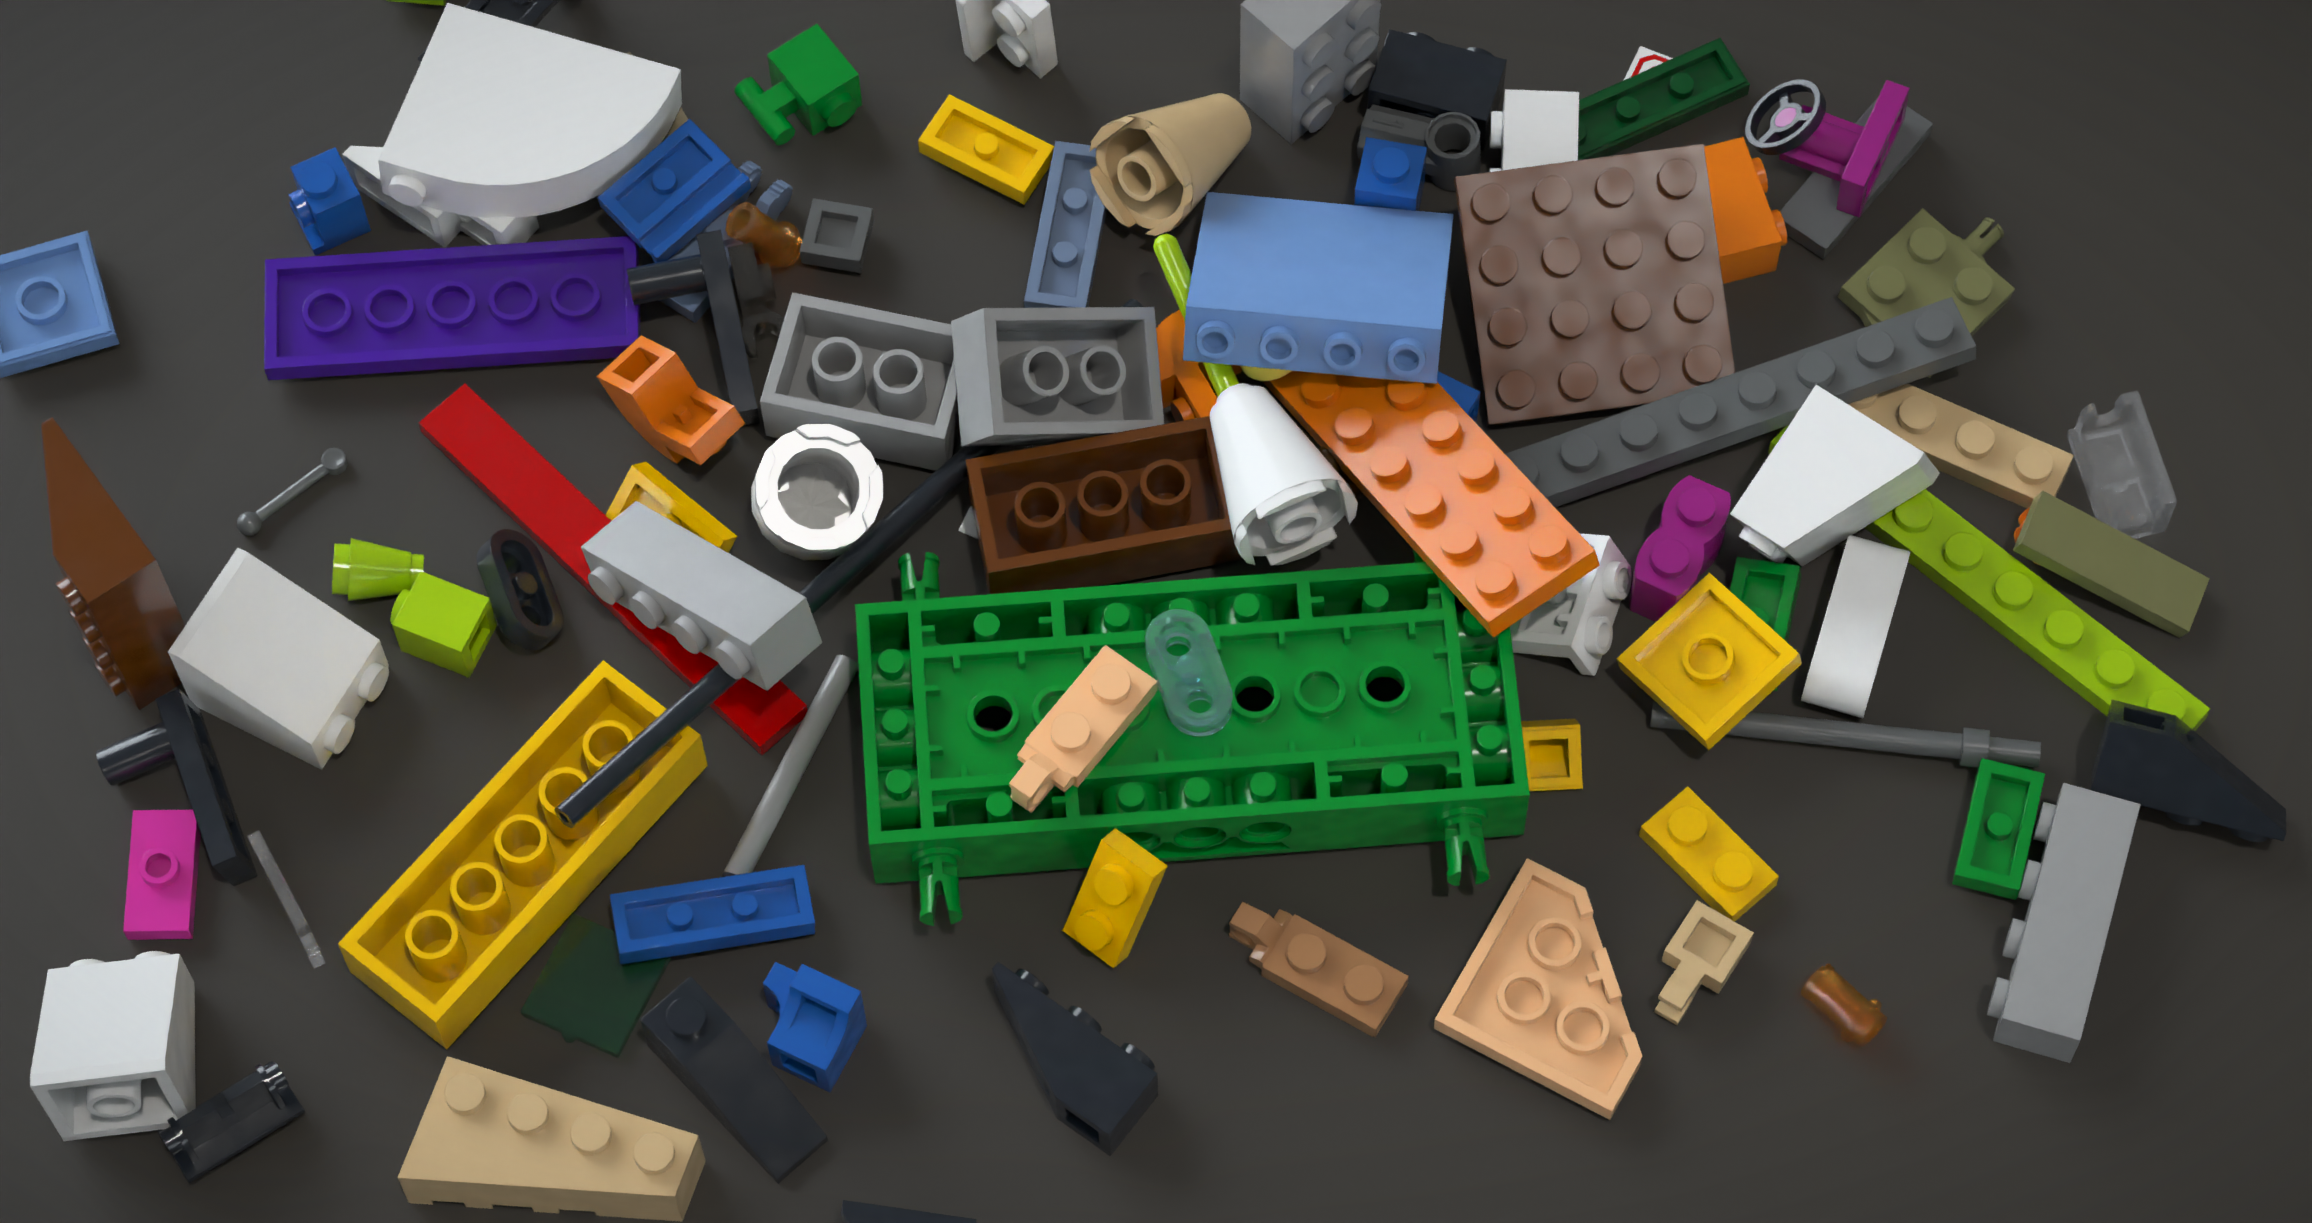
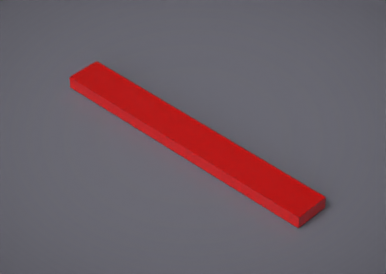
[418,383,808,756]

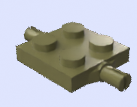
[1837,208,2015,378]

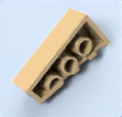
[398,1056,706,1222]

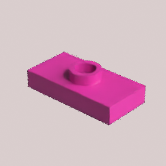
[123,810,201,940]

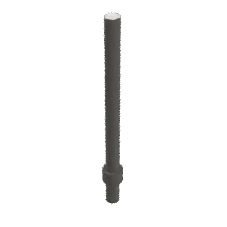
[1650,701,2041,768]

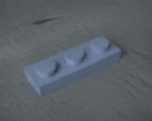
[1024,141,1107,308]

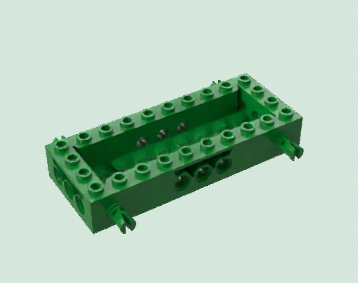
[855,549,1530,926]

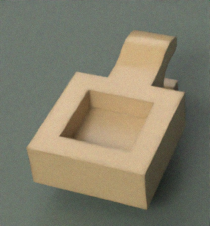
[1654,900,1754,1025]

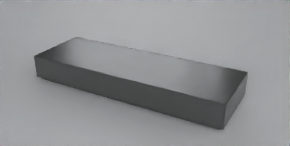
[1780,96,1933,260]

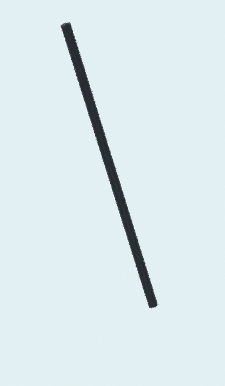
[554,299,1143,828]

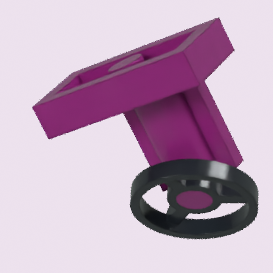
[1745,79,1910,217]

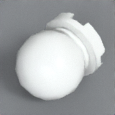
[751,424,883,560]

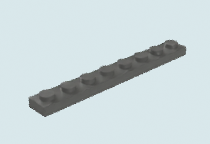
[1505,297,1976,507]

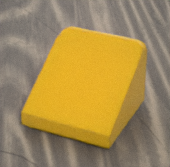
[1521,719,1583,791]

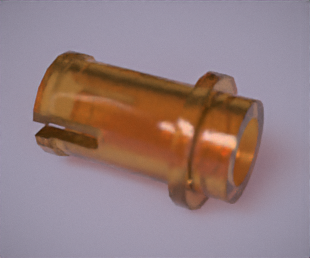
[726,202,802,268]
[1801,963,1887,1046]

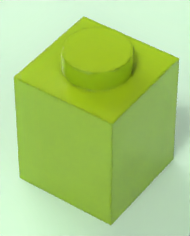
[390,571,498,678]

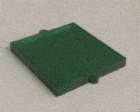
[521,914,671,1058]

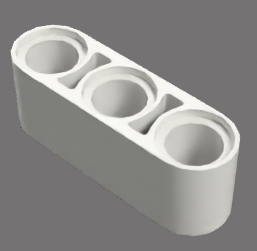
[1801,535,1911,718]

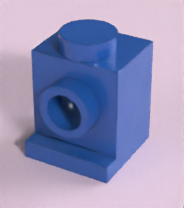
[288,147,371,256]

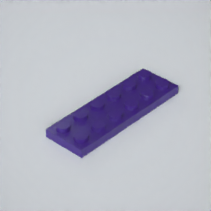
[264,236,641,380]

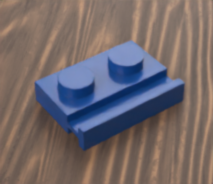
[597,118,752,263]

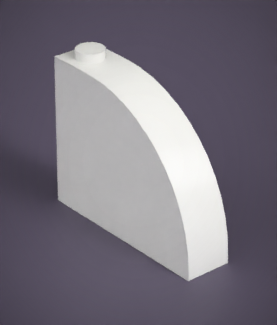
[378,3,682,218]

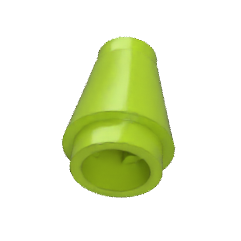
[332,538,424,601]

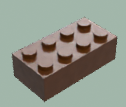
[966,416,1241,594]

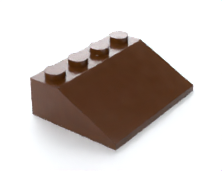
[41,417,185,710]

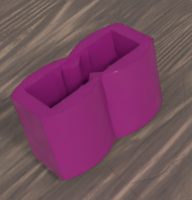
[1629,475,1731,622]

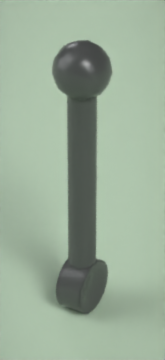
[237,448,348,536]

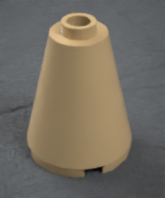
[1089,93,1251,236]

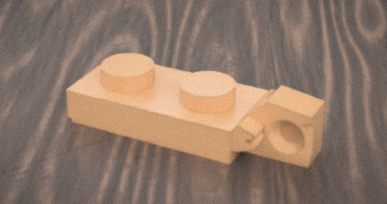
[1009,645,1158,813]

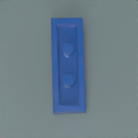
[610,865,815,964]

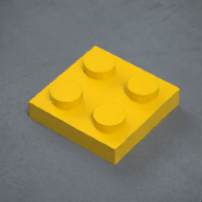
[1616,573,1802,750]

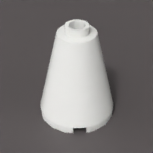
[1210,383,1358,566]

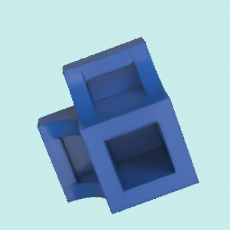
[763,962,867,1093]

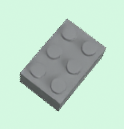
[1240,0,1381,144]
[760,292,960,470]
[951,307,1164,447]

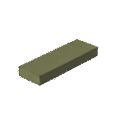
[2013,491,2210,638]

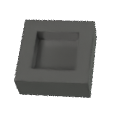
[799,198,874,273]

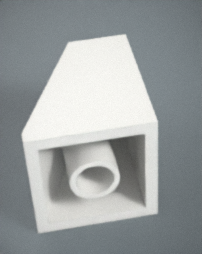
[1730,385,1940,567]
[168,548,389,770]
[30,951,196,1141]

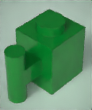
[734,24,862,146]

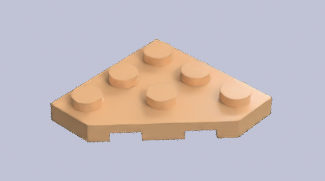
[1434,858,1643,1120]

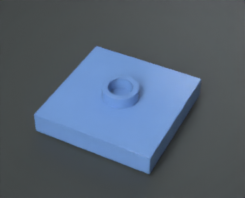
[0,231,120,378]

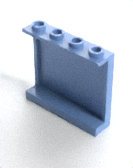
[1183,192,1453,384]

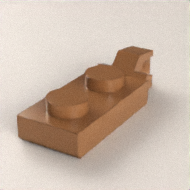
[1229,902,1409,1038]

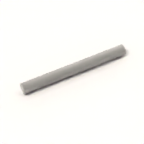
[723,655,859,877]

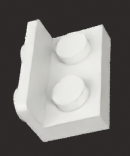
[955,0,1058,79]
[1510,533,1632,676]

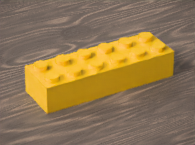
[338,660,708,1050]

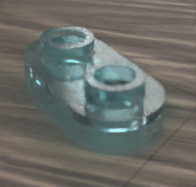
[1145,609,1233,736]

